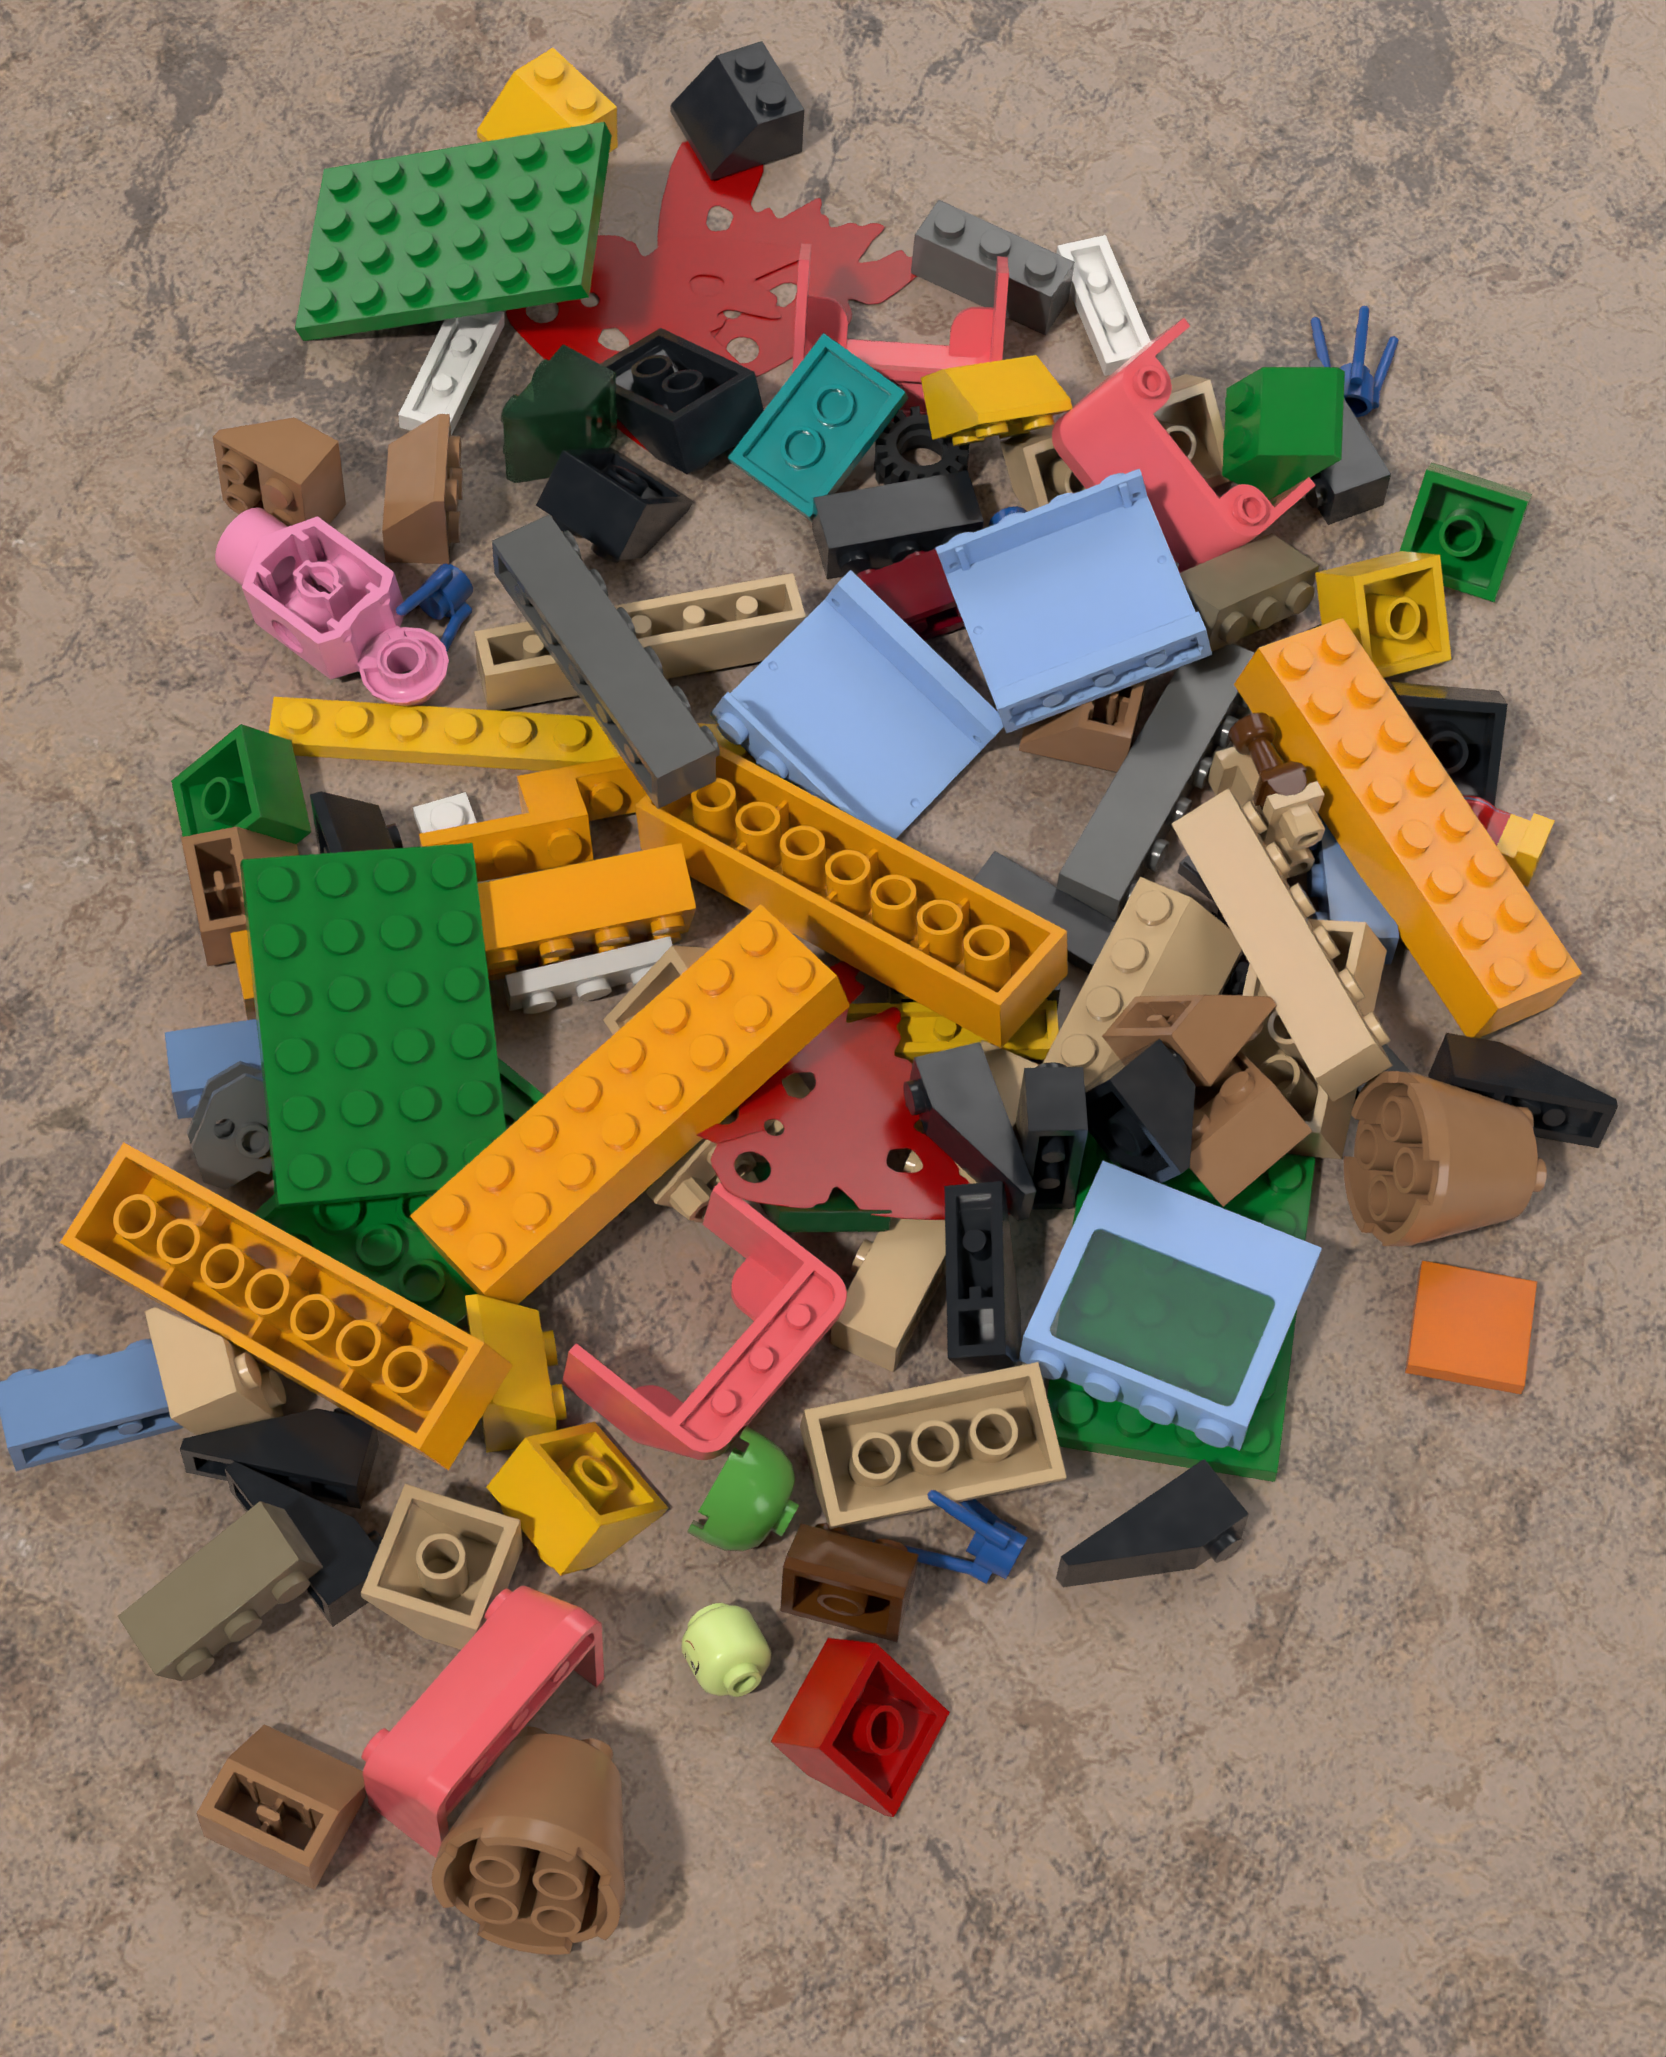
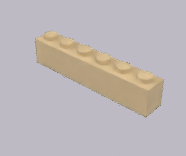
[474,573,806,710]
[1172,788,1393,1102]
[830,1040,1038,1372]

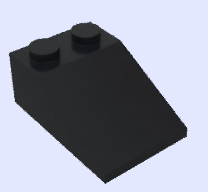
[581,328,764,474]

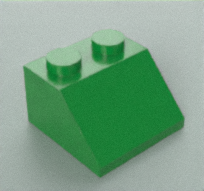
[1222,367,1345,500]
[1400,462,1532,602]
[171,724,312,844]

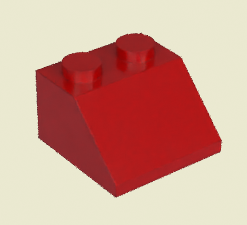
[771,1638,950,1817]

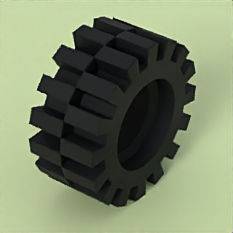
[874,406,970,485]

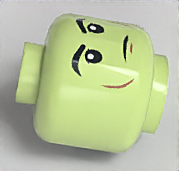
[681,1603,772,1697]

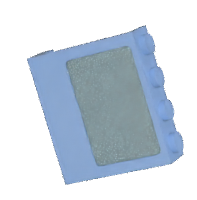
[1019,1161,1322,1451]

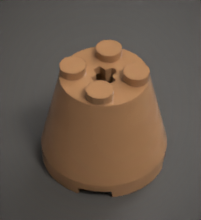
[1344,1071,1547,1247]
[431,1726,625,1955]

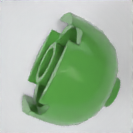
[687,1426,799,1552]

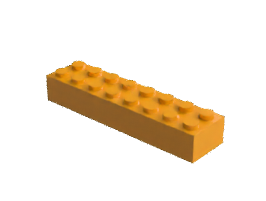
[1234,618,1582,1038]
[635,744,1068,1048]
[230,843,696,1020]
[410,904,850,1305]
[60,1142,513,1470]

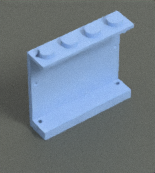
[935,469,1212,734]
[710,570,1004,839]

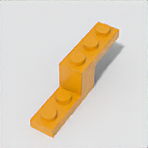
[419,756,647,882]

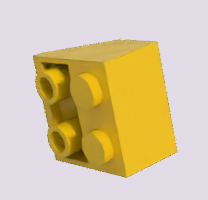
[921,355,1072,446]

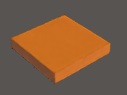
[1405,1260,1537,1394]

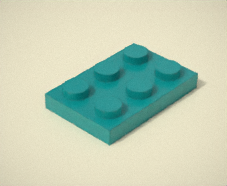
[728,333,908,522]

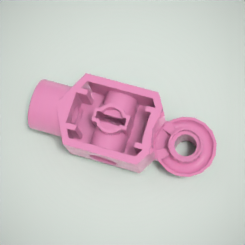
[215,507,449,706]

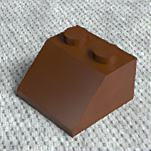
[780,1523,919,1642]

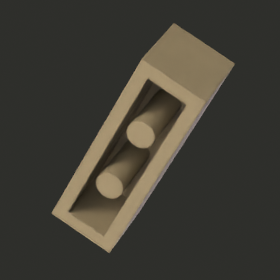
[1180,533,1320,651]
[118,1501,323,1681]

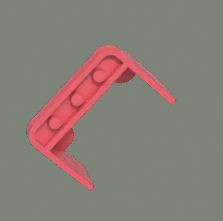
[792,244,1009,421]
[1052,318,1315,573]
[562,1182,847,1460]
[361,1585,604,1858]

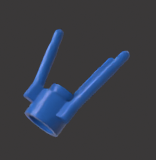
[1310,306,1398,417]
[396,563,473,652]
[872,1490,1028,1584]

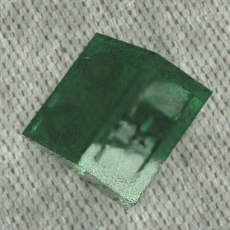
[501,344,617,483]

